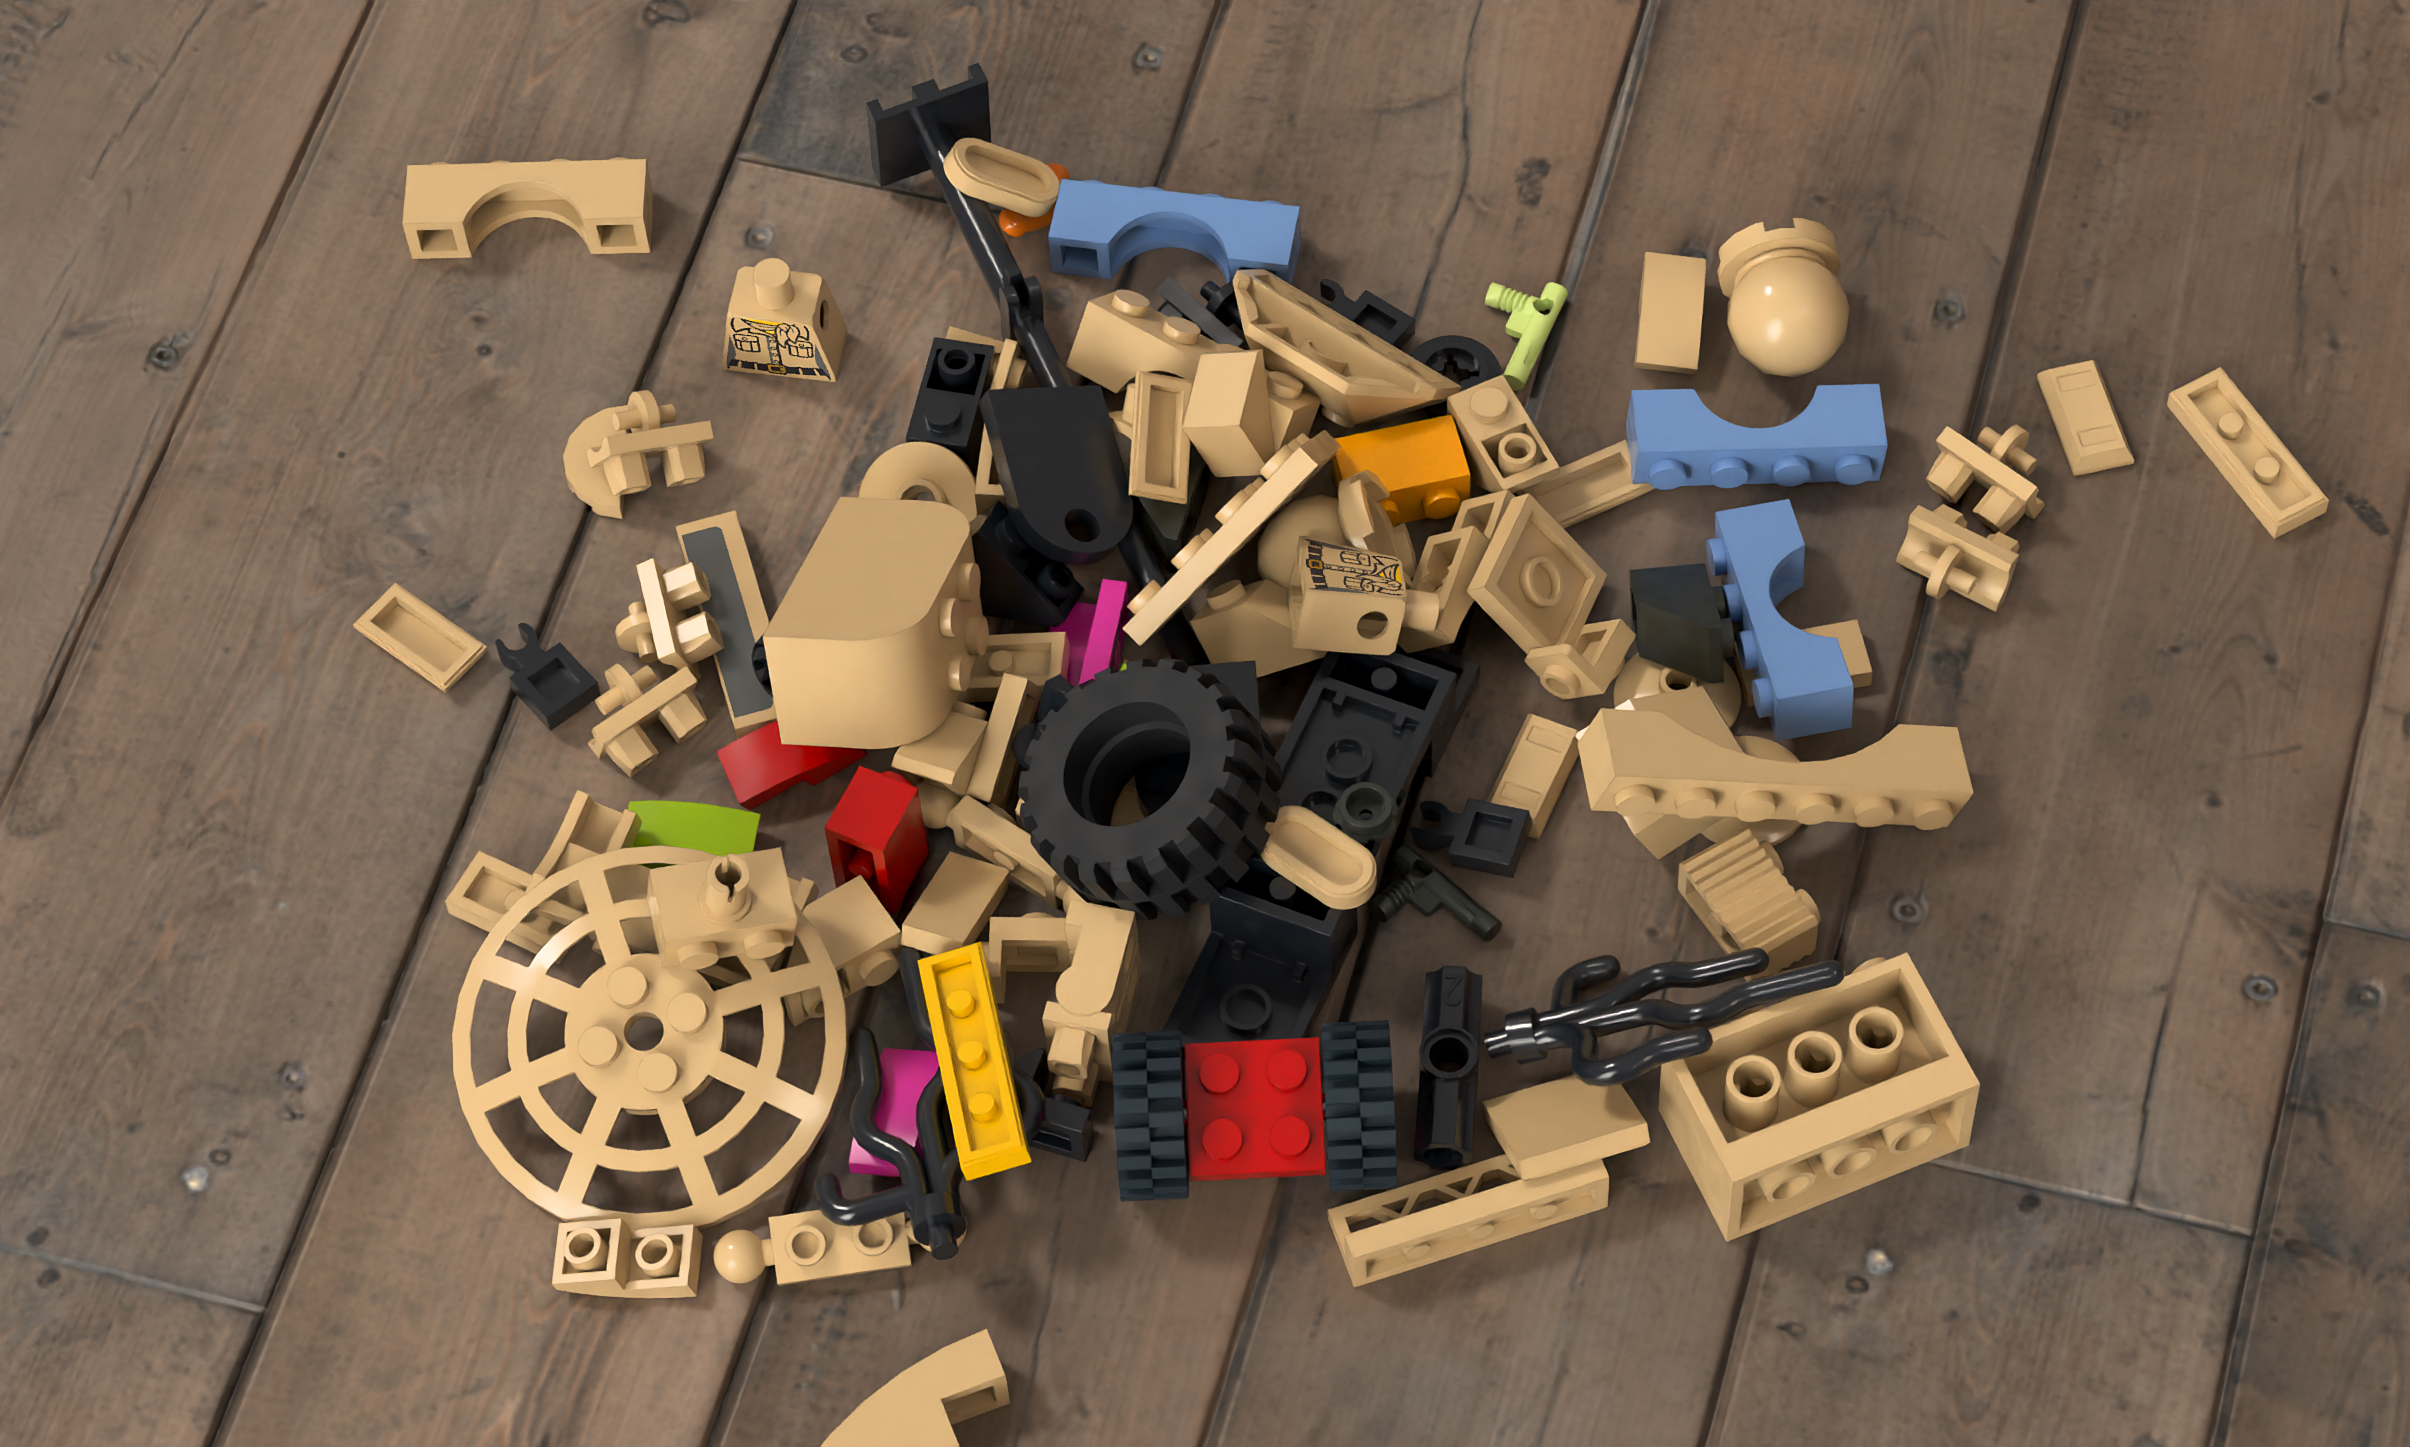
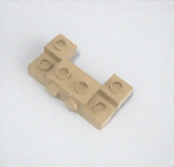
[523,790,819,988]

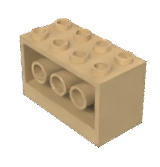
[1658,952,1980,1242]

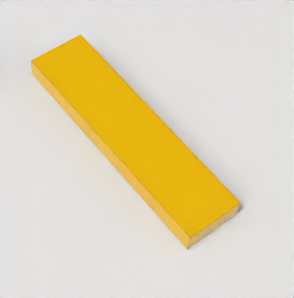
[917,942,1032,1181]

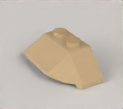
[1232,269,1461,428]

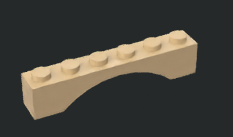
[1577,708,1974,830]

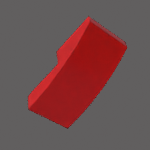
[716,720,867,811]

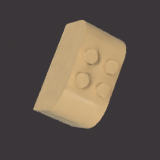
[763,497,989,749]

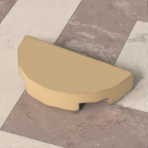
[563,405,630,519]

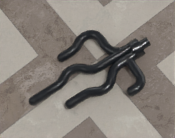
[814,947,1046,1260]
[1484,947,1845,1087]

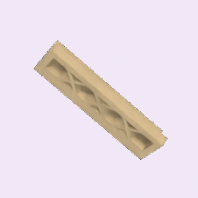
[1328,1154,1609,1288]

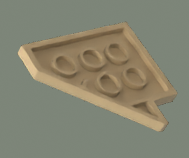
[1122,430,1342,646]

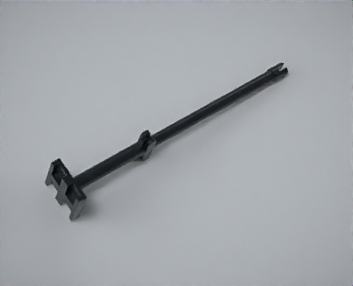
[866,63,1211,666]

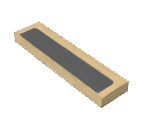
[675,510,777,739]

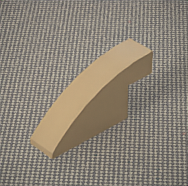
[820,1329,1010,1447]

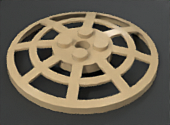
[452,845,849,1232]

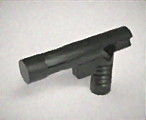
[1369,844,1502,942]

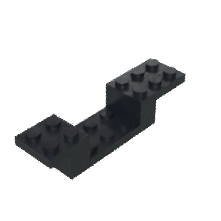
[1162,644,1480,1060]

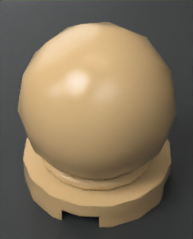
[1717,218,1850,377]
[1257,469,1417,589]

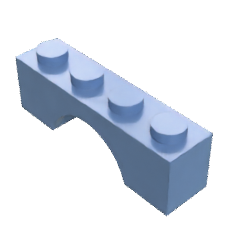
[1048,179,1301,286]
[1626,384,1888,490]
[1706,499,1854,741]

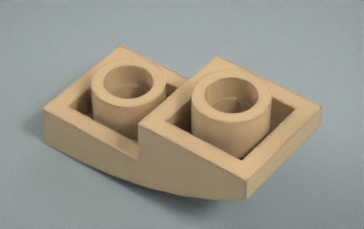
[1634,252,1706,375]
[552,1218,703,1298]

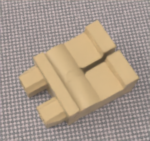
[1042,900,1142,1107]

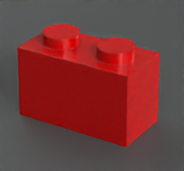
[824,766,929,914]

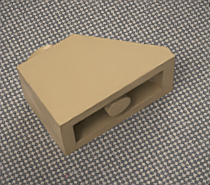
[1190,579,1327,678]
[891,701,988,800]

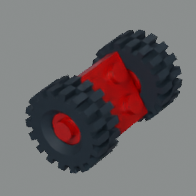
[1112,1020,1397,1202]

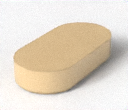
[943,138,1060,217]
[1261,805,1377,910]

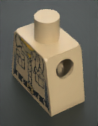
[722,258,848,382]
[1287,536,1440,655]

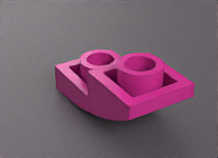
[848,1048,939,1177]

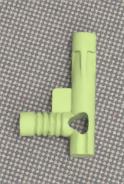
[1485,282,1568,391]

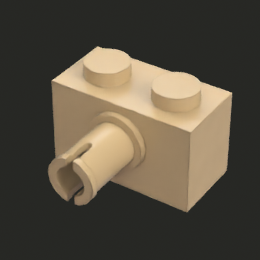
[647,847,797,970]

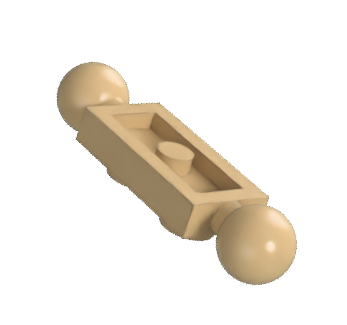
[916,781,1093,915]
[713,1210,967,1286]

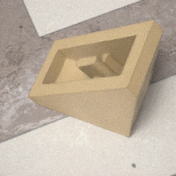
[1182,349,1275,477]

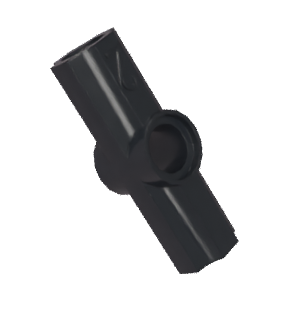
[1414,966,1483,1170]

